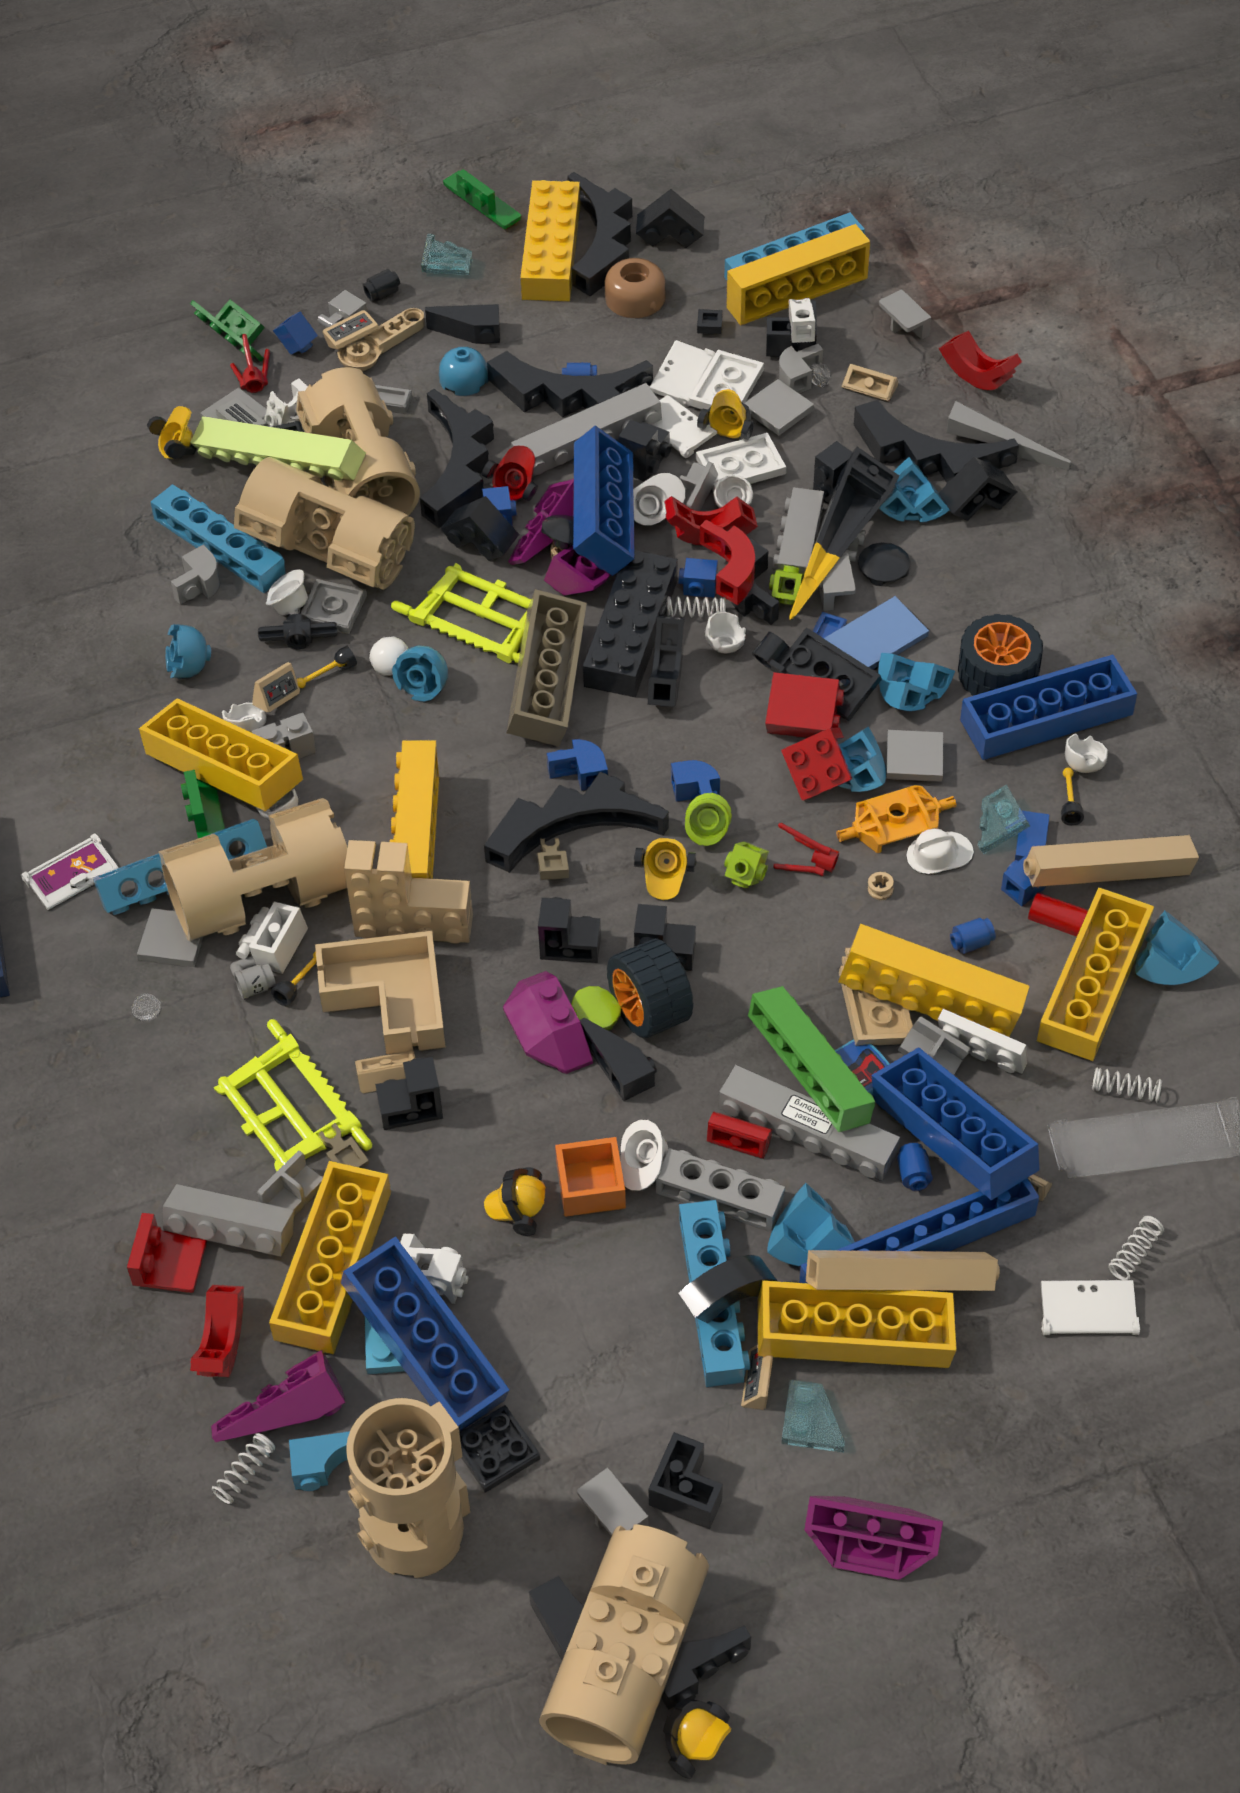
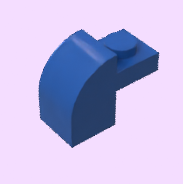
[547,739,608,791]
[671,760,720,802]

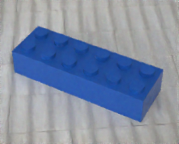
[573,425,634,576]
[960,654,1137,760]
[871,1047,1040,1200]
[341,1236,510,1432]

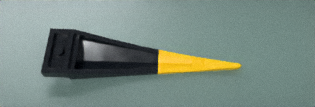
[789,447,899,620]

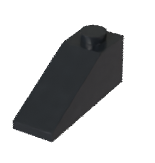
[425,304,500,344]
[580,1018,657,1101]

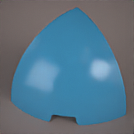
[879,457,950,522]
[878,653,955,711]
[839,727,886,792]
[1135,910,1220,985]
[767,1183,855,1266]

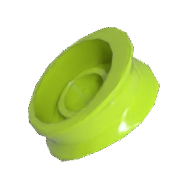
[685,793,732,846]
[571,986,621,1031]

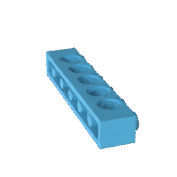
[724,212,865,280]
[151,484,286,593]
[93,819,267,915]
[679,1200,750,1387]

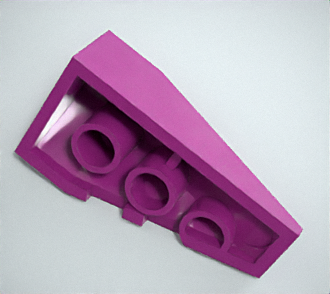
[508,479,574,565]
[544,545,610,595]
[211,1350,345,1442]

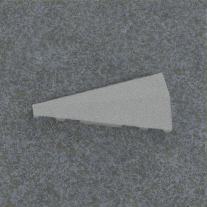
[947,401,1071,470]

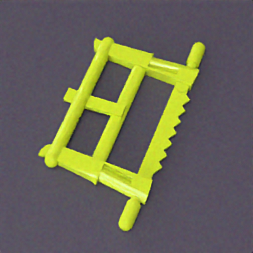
[391,563,531,663]
[213,1019,372,1172]

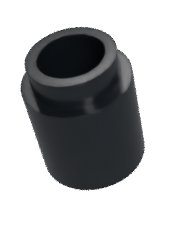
[362,269,400,301]

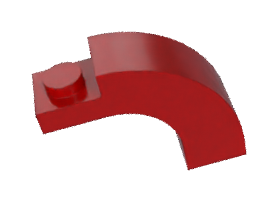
[938,331,1022,390]
[664,496,758,546]
[700,520,755,605]
[190,1285,244,1377]

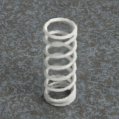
[667,596,726,618]
[1092,1067,1162,1103]
[1108,1216,1164,1280]
[212,1433,275,1504]

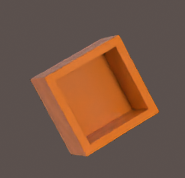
[555,1137,626,1217]

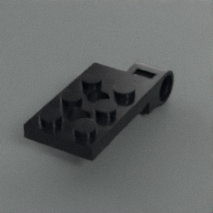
[752,627,882,721]

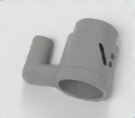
[230,956,276,1000]

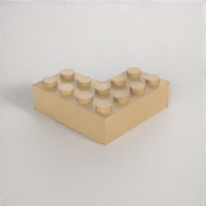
[344,840,473,943]
[315,931,446,1054]

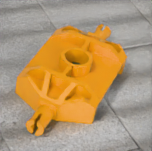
[836,785,956,853]

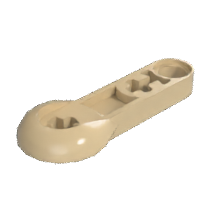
[337,308,425,371]

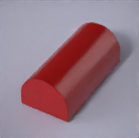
[1028,892,1088,937]
[707,1112,772,1159]

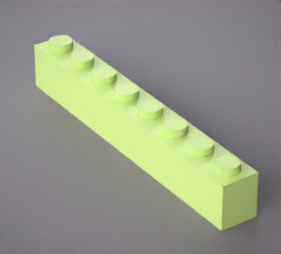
[190,416,366,481]

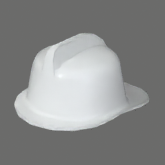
[633,473,685,526]
[266,569,308,615]
[906,828,974,874]
[620,1120,668,1191]

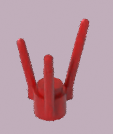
[230,334,270,393]
[773,823,840,876]

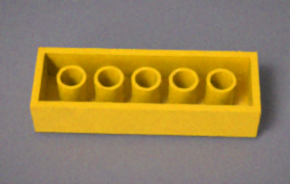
[521,180,580,301]
[727,224,870,326]
[139,698,303,811]
[390,740,440,879]
[1037,887,1154,1061]
[838,923,1030,1037]
[269,1161,391,1354]
[757,1281,956,1368]

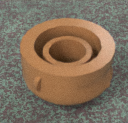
[605,258,665,318]

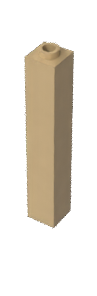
[1023,835,1199,887]
[806,1250,1000,1291]

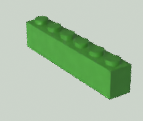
[748,986,875,1132]

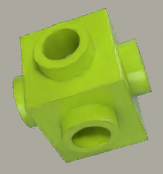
[769,565,805,605]
[724,841,769,888]

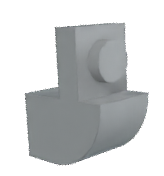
[779,344,823,393]
[171,544,220,605]

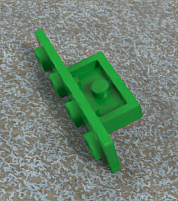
[443,169,522,229]
[190,299,265,362]
[181,770,225,838]

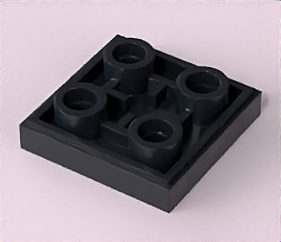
[459,1405,541,1493]

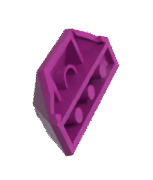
[503,971,593,1074]
[804,1496,943,1580]

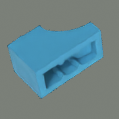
[289,1431,350,1491]

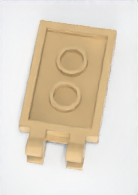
[839,948,913,1046]

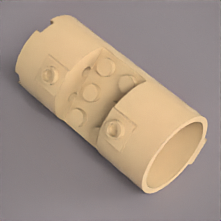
[296,367,420,515]
[234,457,415,590]
[159,798,347,941]
[346,1398,470,1578]
[539,1524,709,1765]

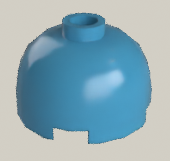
[439,347,488,396]
[166,624,211,679]
[392,645,448,702]

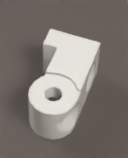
[789,298,815,343]

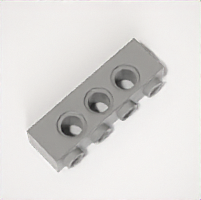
[656,1148,785,1232]

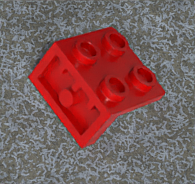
[781,728,852,800]
[127,1213,207,1293]

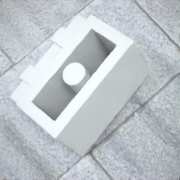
[236,902,308,974]

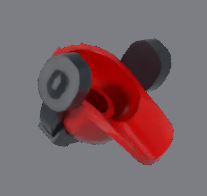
[482,445,538,501]

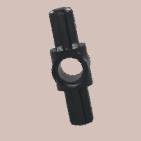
[258,614,338,650]

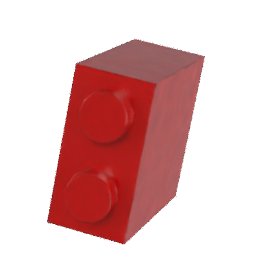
[765,672,844,738]

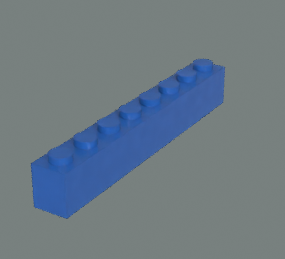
[799,1178,1039,1283]

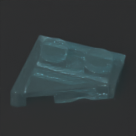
[421,234,473,275]
[978,784,1030,854]
[781,1380,845,1453]

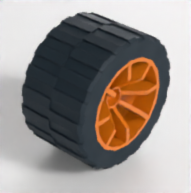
[958,614,1043,696]
[607,938,694,1039]

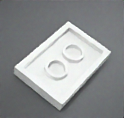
[689,350,764,409]
[696,433,786,492]
[938,1009,1027,1074]

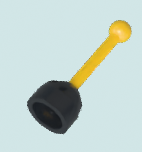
[297,645,357,688]
[1061,767,1084,826]
[271,951,317,1007]

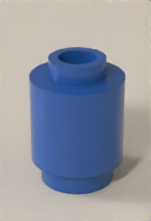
[562,362,597,376]
[950,918,996,954]
[897,1143,933,1191]

